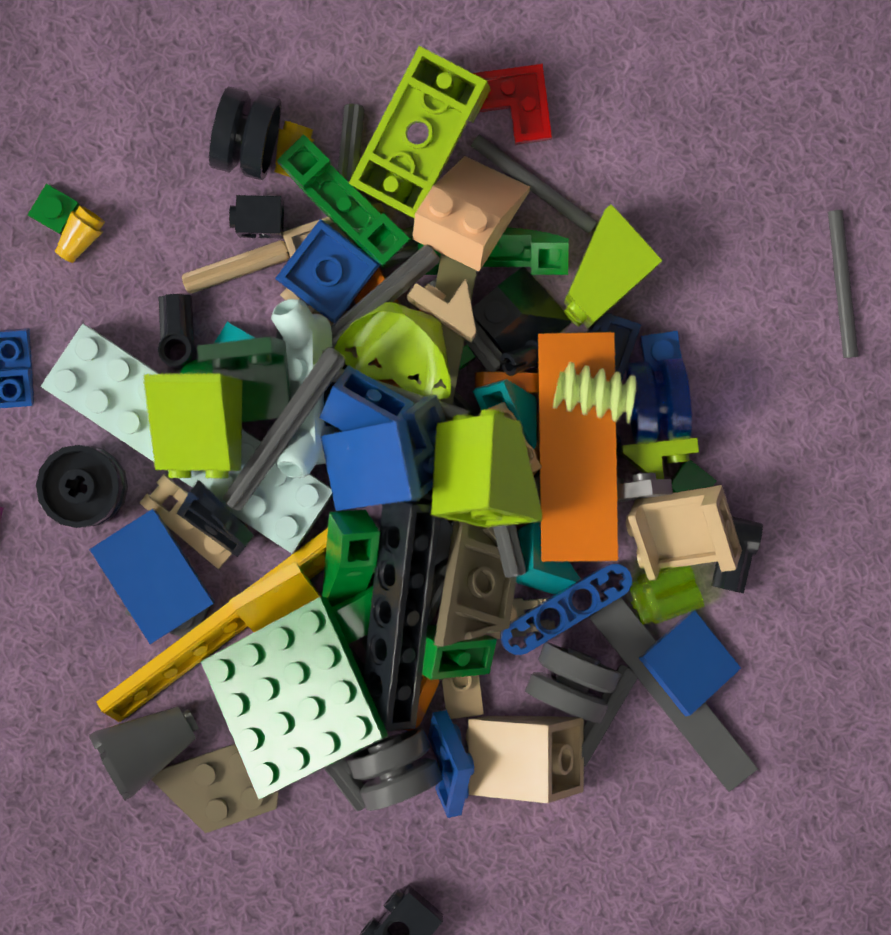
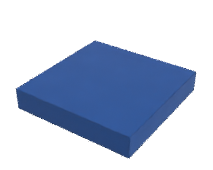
[275,219,380,323]
[639,610,741,717]

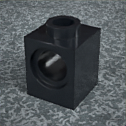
[229,195,284,239]

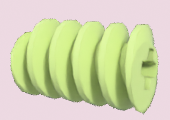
[553,362,637,424]

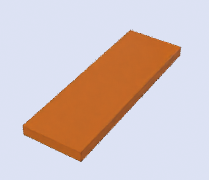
[538,332,618,562]

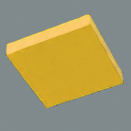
[230,562,322,632]

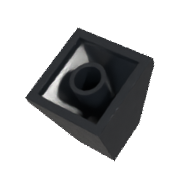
[472,267,572,361]

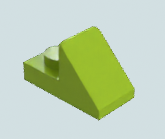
[620,438,699,479]

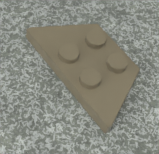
[434,520,517,647]
[151,743,279,833]

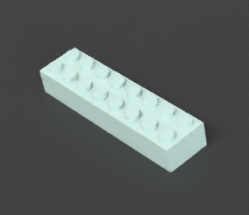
[40,324,333,554]

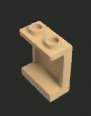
[626,485,742,581]

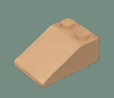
[412,156,530,271]

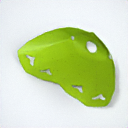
[334,302,451,399]

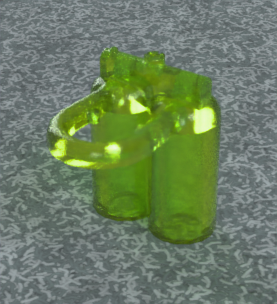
[630,565,705,625]

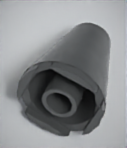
[89,706,199,801]

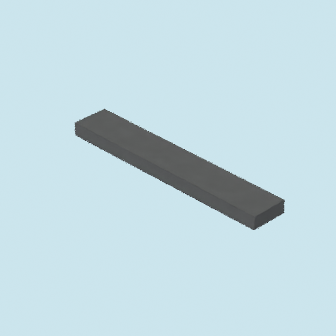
[589,597,758,792]

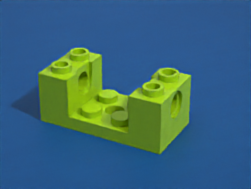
[348,46,491,219]

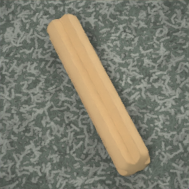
[182,240,290,294]

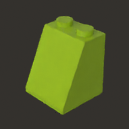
[564,204,662,329]
[144,374,242,479]
[431,410,542,528]

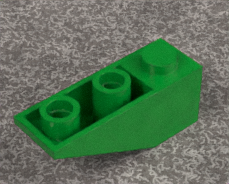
[322,509,380,607]

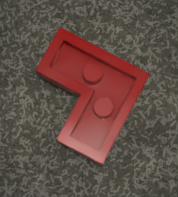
[472,64,552,145]

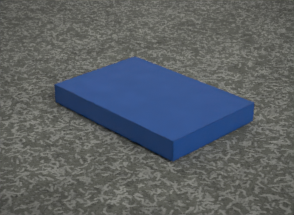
[321,419,422,511]
[89,508,215,644]

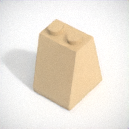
[466,716,584,803]

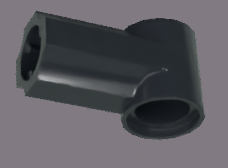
[158,294,197,371]
[711,516,763,594]

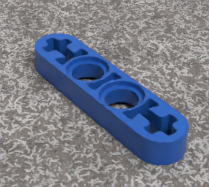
[500,564,632,655]

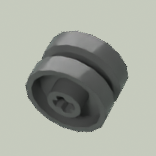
[525,642,622,724]
[347,728,443,811]

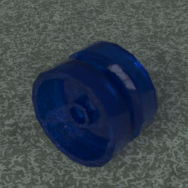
[626,357,692,445]

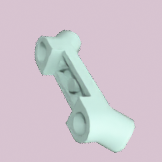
[271,299,335,478]

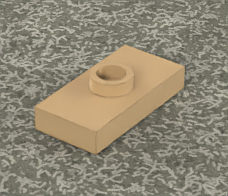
[442,675,484,719]

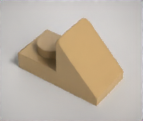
[407,279,476,343]

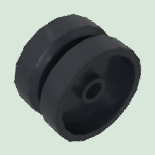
[209,86,282,180]
[36,445,128,528]

